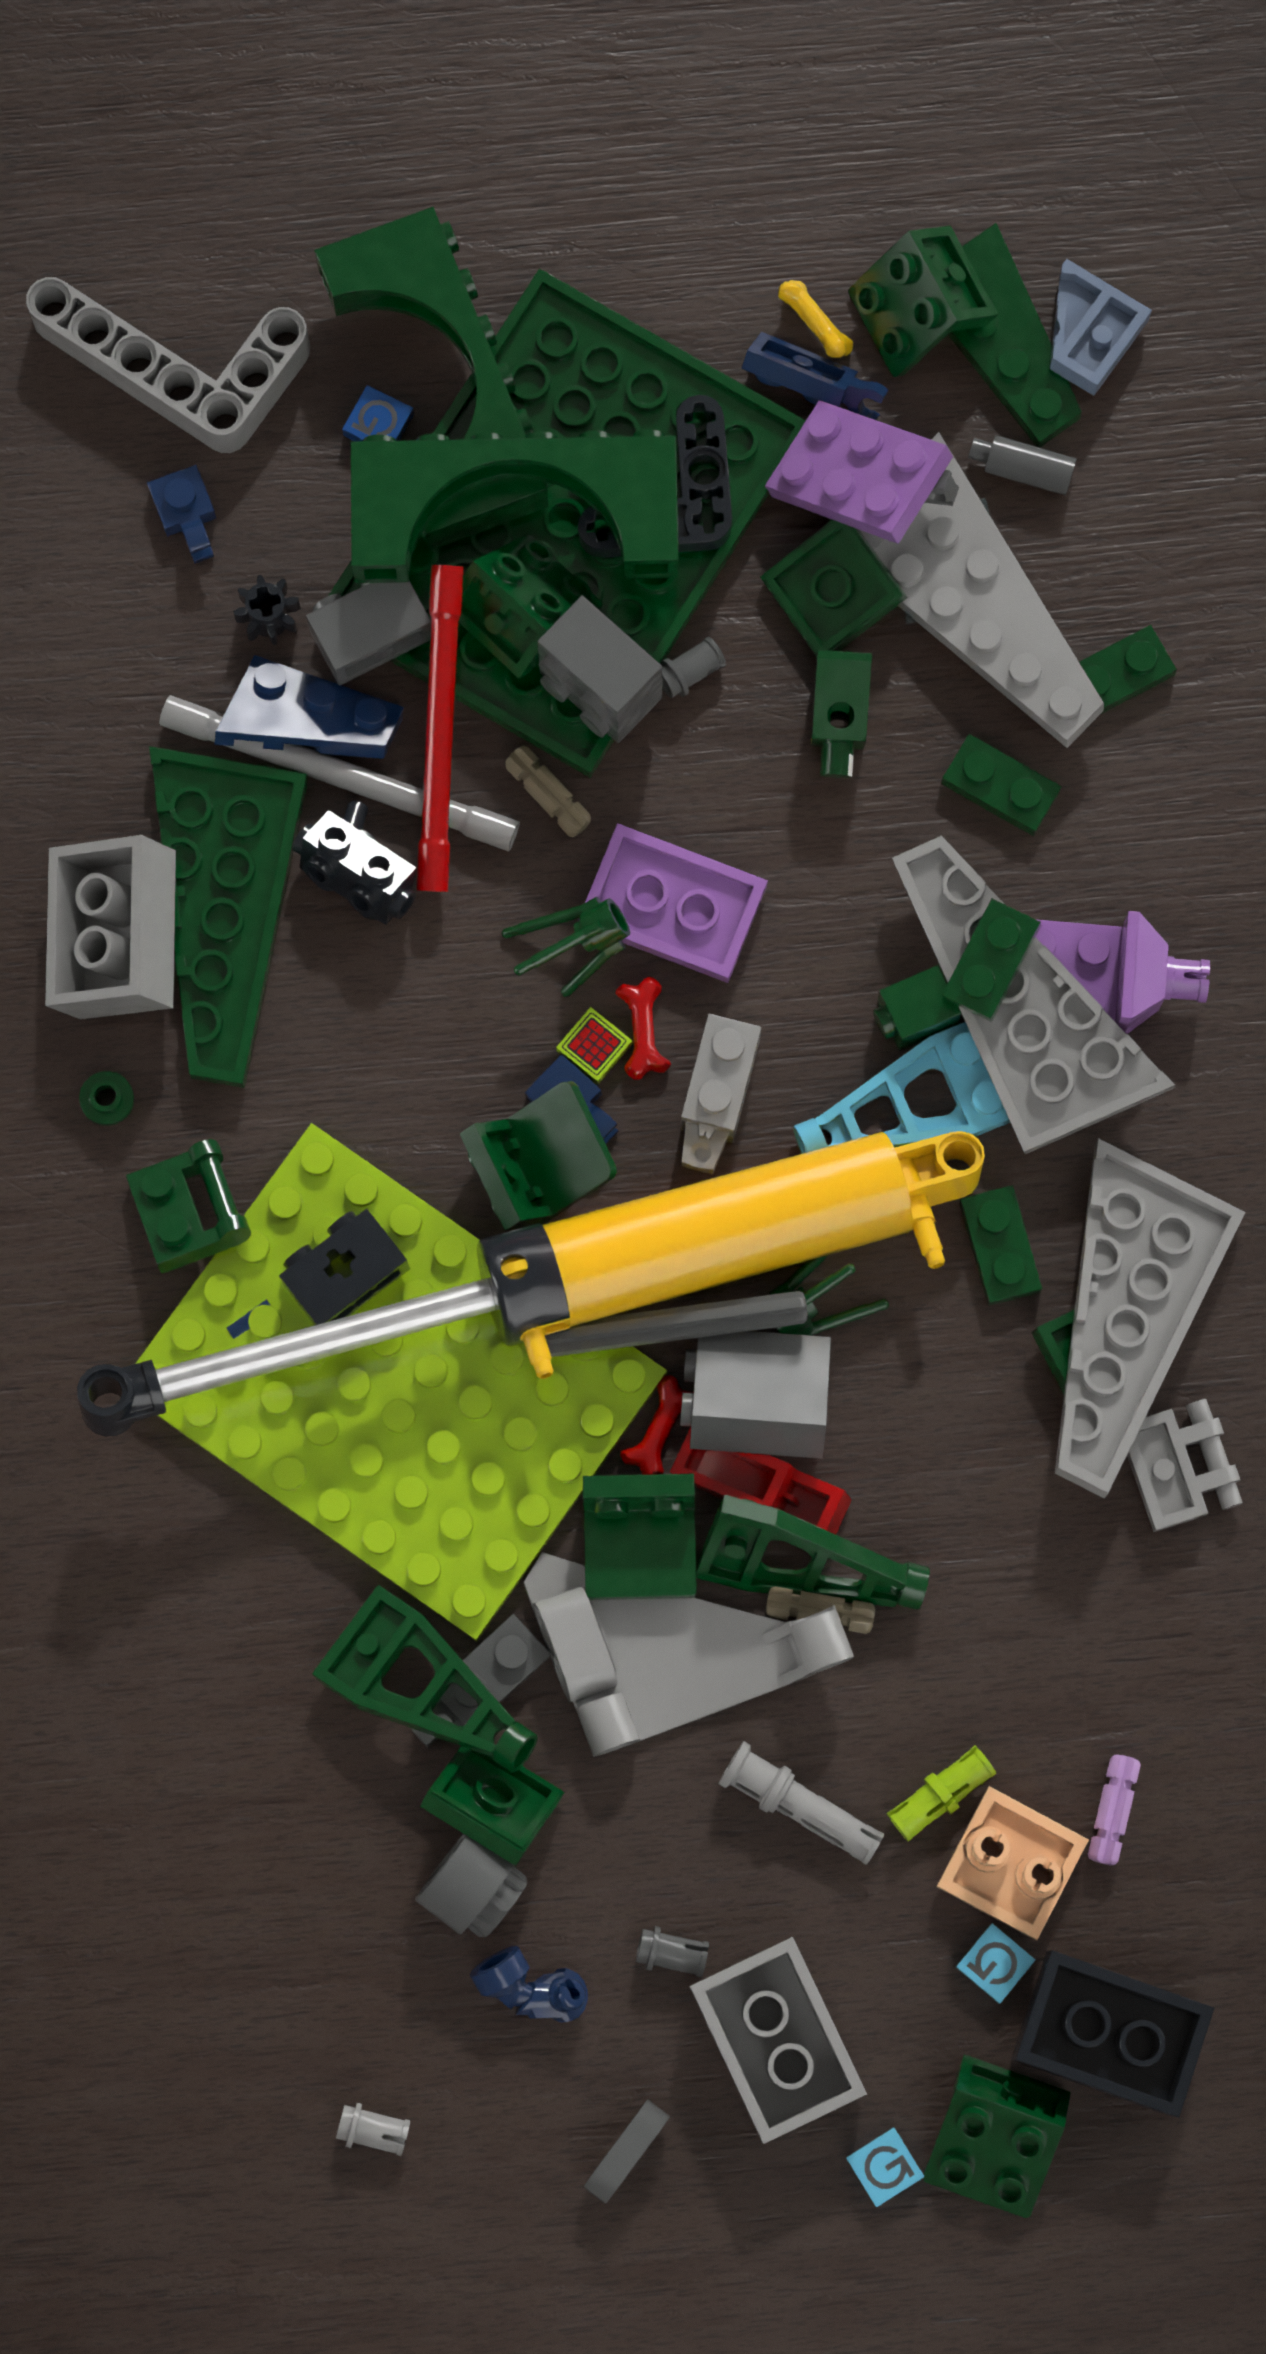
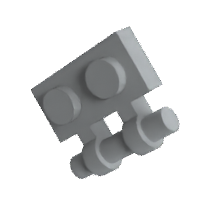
[1127,1399,1243,1532]

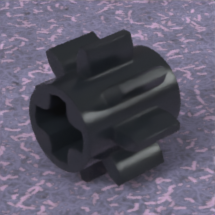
[233,575,301,645]

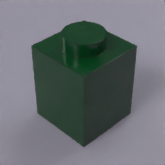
[873,965,961,1051]

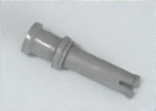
[718,1741,884,1865]

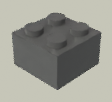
[537,595,662,744]

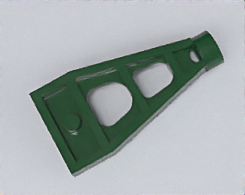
[696,1495,930,1610]
[312,1585,538,1772]

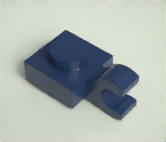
[147,465,217,564]
[525,1054,619,1144]

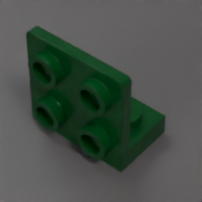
[848,225,999,377]
[458,534,603,679]
[583,1474,697,1600]
[923,2054,1071,2218]

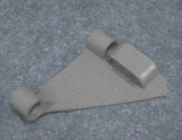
[523,1552,854,1757]

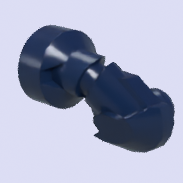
[470,1946,588,2022]

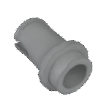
[336,2103,410,2156]

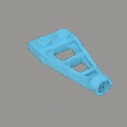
[793,1022,1010,1154]

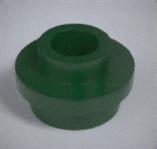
[79,1071,134,1126]

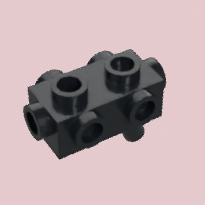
[292,801,416,925]

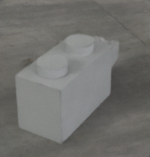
[681,1013,762,1174]

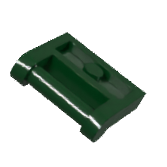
[126,1139,251,1274]

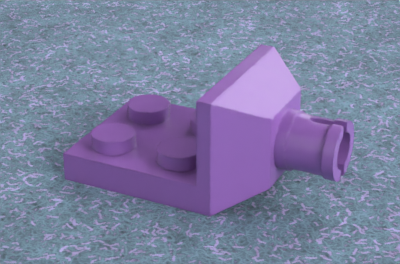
[1036,911,1210,1034]

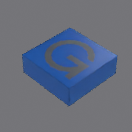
[342,385,414,441]

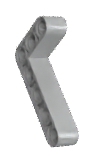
[26,277,310,453]

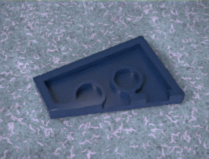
[214,655,404,759]

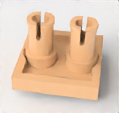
[936,1786,1089,1941]

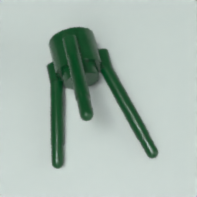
[501,896,630,997]
[769,1255,889,1336]

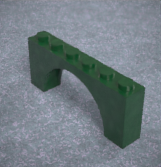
[314,207,554,551]
[351,430,679,583]

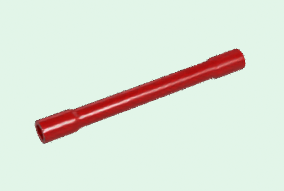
[416,565,464,892]

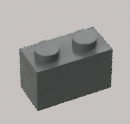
[306,581,431,686]

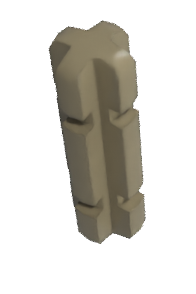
[505,745,591,837]
[766,1586,875,1634]

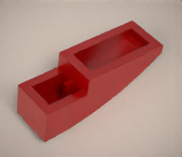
[670,1427,852,1535]

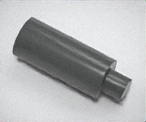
[968,435,1077,496]

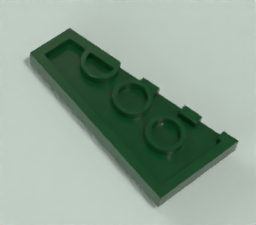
[948,223,1082,448]

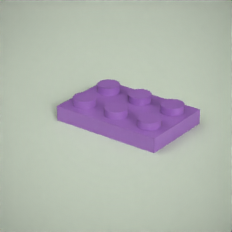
[765,400,953,544]
[578,823,768,983]

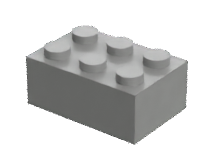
[45,835,176,1019]
[690,1937,867,2144]

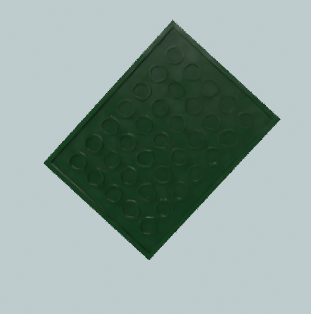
[328,268,806,778]

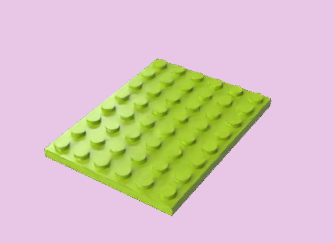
[135,1123,667,1642]

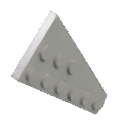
[860,432,1104,748]
[892,835,1175,1154]
[1055,1138,1246,1499]

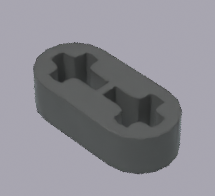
[583,2100,670,2204]

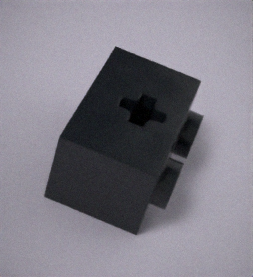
[279,1209,410,1325]

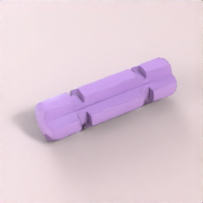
[1088,1754,1141,1866]

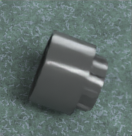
[415,1834,527,1937]

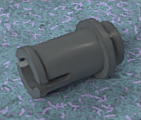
[661,637,726,698]
[636,1926,709,1978]

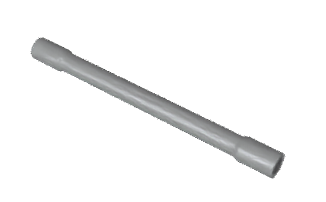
[159,695,520,852]

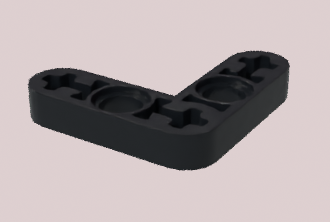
[578,395,732,558]

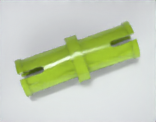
[886,1745,997,1842]

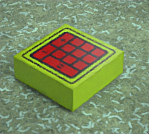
[556,1007,632,1085]

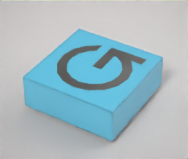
[956,1923,1035,2004]
[846,2127,924,2207]

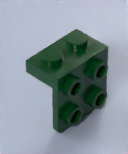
[460,1081,617,1231]

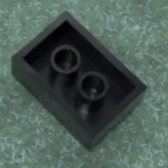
[1011,1950,1215,2118]

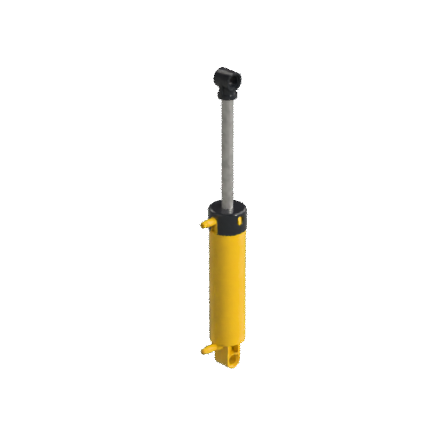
[77,1131,985,1437]

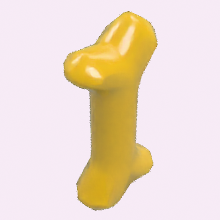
[778,280,853,358]

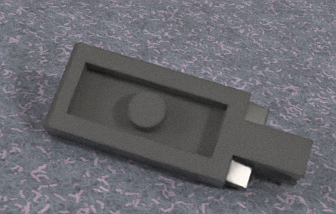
[411,1614,551,1748]

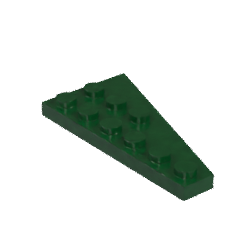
[149,746,308,1088]

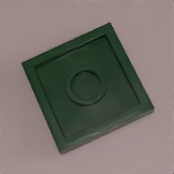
[760,520,908,657]
[420,1746,565,1866]

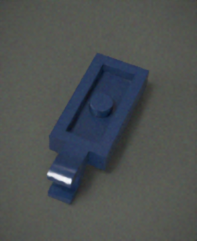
[741,332,888,420]

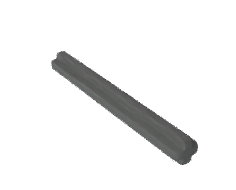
[545,1291,808,1357]

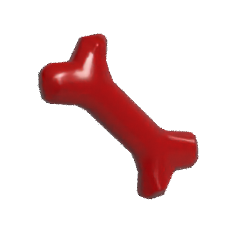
[615,977,671,1080]
[620,1375,694,1475]

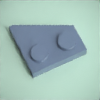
[1050,259,1152,396]

